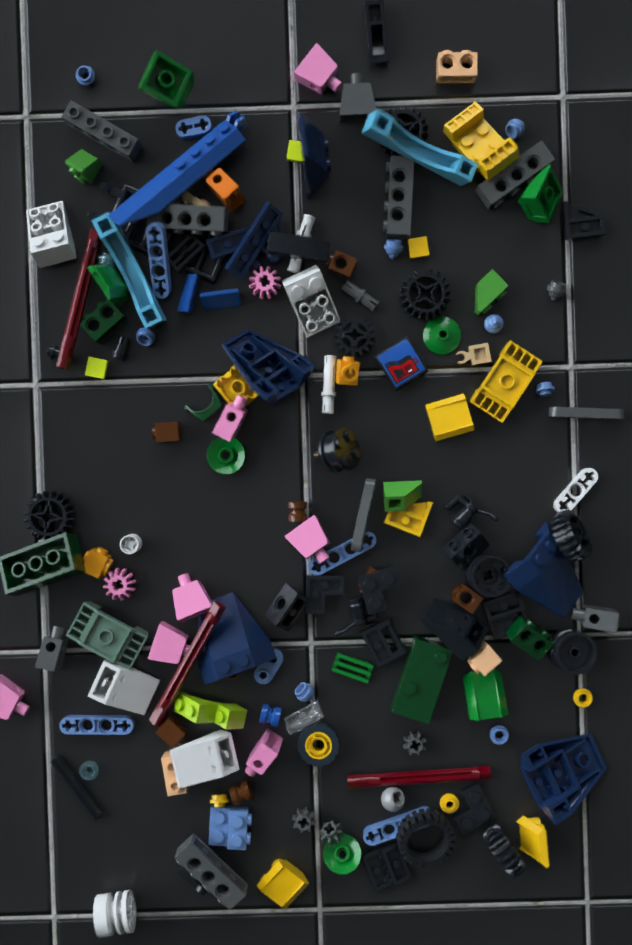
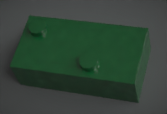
[0,532,86,596]
[391,635,453,724]

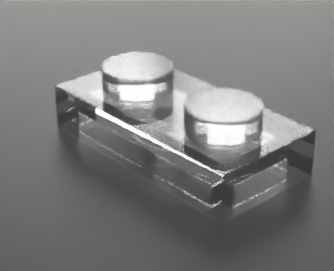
[284,701,324,735]

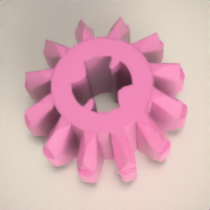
[249,266,281,299]
[103,568,136,601]

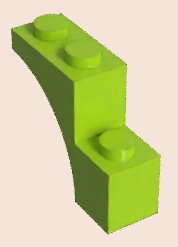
[173,692,247,729]

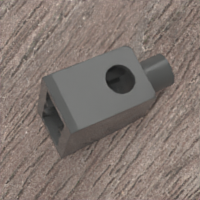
[340,73,376,122]
[571,605,619,633]
[35,626,69,672]

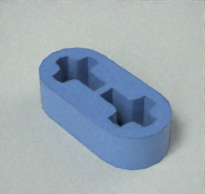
[176,116,212,140]

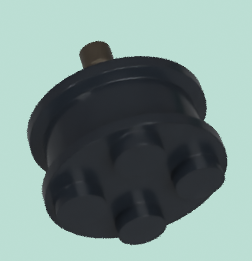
[314,427,362,473]

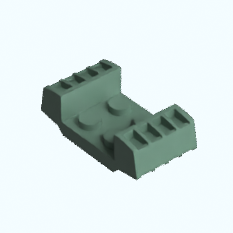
[66,601,148,670]

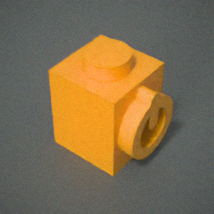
[335,356,360,386]
[83,547,113,579]

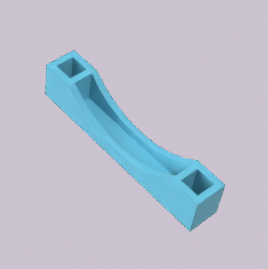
[361,109,478,186]
[92,212,167,329]

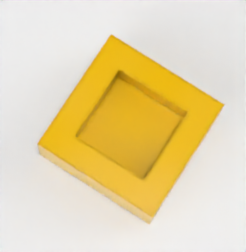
[407,236,430,260]

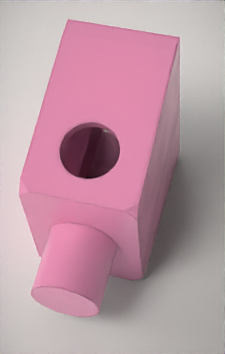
[294,43,342,94]
[212,394,248,442]
[285,515,330,564]
[172,573,213,622]
[148,621,190,664]
[0,674,30,720]
[245,728,283,777]

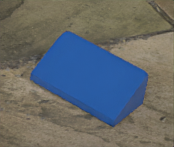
[177,274,200,315]
[200,288,241,311]

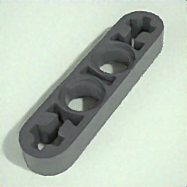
[549,407,625,420]
[351,478,376,552]

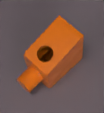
[204,168,246,213]

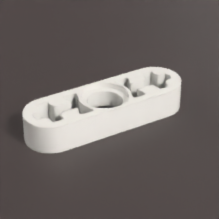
[553,468,598,512]

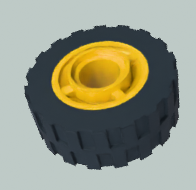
[297,721,340,767]

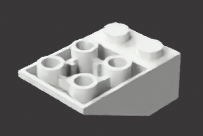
[26,201,76,268]
[281,265,340,337]
[88,659,160,715]
[170,729,240,788]

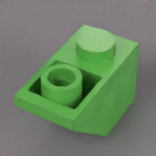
[65,149,103,184]
[475,269,509,315]
[383,480,422,512]

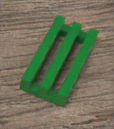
[332,652,374,684]

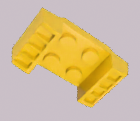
[443,102,520,181]
[469,340,543,423]

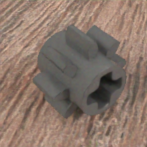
[403,731,426,756]
[292,807,316,833]
[319,820,344,847]

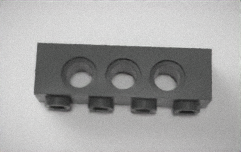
[61,100,143,163]
[475,140,555,209]
[383,156,414,239]
[147,204,229,236]
[174,833,248,910]

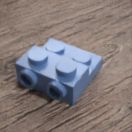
[209,805,252,850]

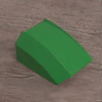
[138,50,194,108]
[518,165,563,223]
[87,264,131,307]
[463,669,508,721]

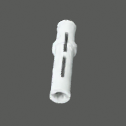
[287,214,316,274]
[321,355,337,414]

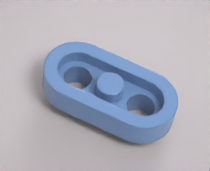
[254,648,283,684]

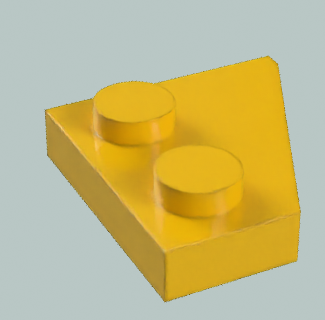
[384,502,433,537]

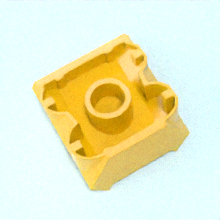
[213,365,259,408]
[425,393,474,441]
[517,816,549,868]
[256,859,309,908]

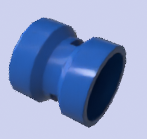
[259,704,282,727]

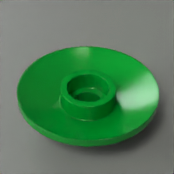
[423,316,461,355]
[207,437,245,474]
[323,834,362,875]

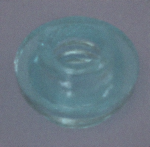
[98,253,115,267]
[79,761,99,780]

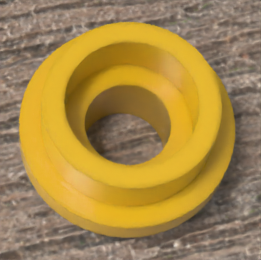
[573,688,593,708]
[440,793,459,813]
[210,794,229,807]

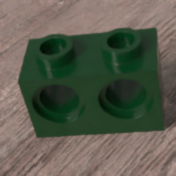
[80,299,128,344]
[505,615,554,661]

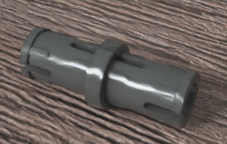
[341,280,380,312]

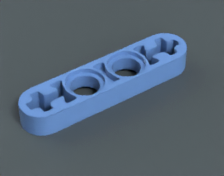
[146,221,172,299]
[309,531,377,575]
[59,715,135,735]
[363,806,433,846]

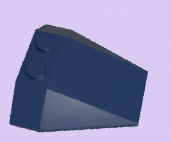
[298,114,331,199]
[222,329,316,406]
[504,522,584,618]
[198,592,277,685]
[520,733,607,825]

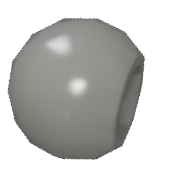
[381,787,405,812]

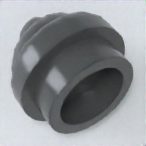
[547,280,567,301]

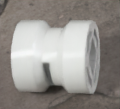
[120,534,142,554]

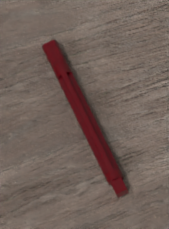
[56,228,101,370]
[149,602,226,727]
[347,766,491,789]

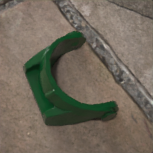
[184,384,222,422]

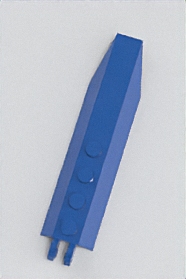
[108,110,248,226]

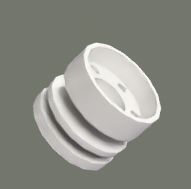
[93,889,136,938]

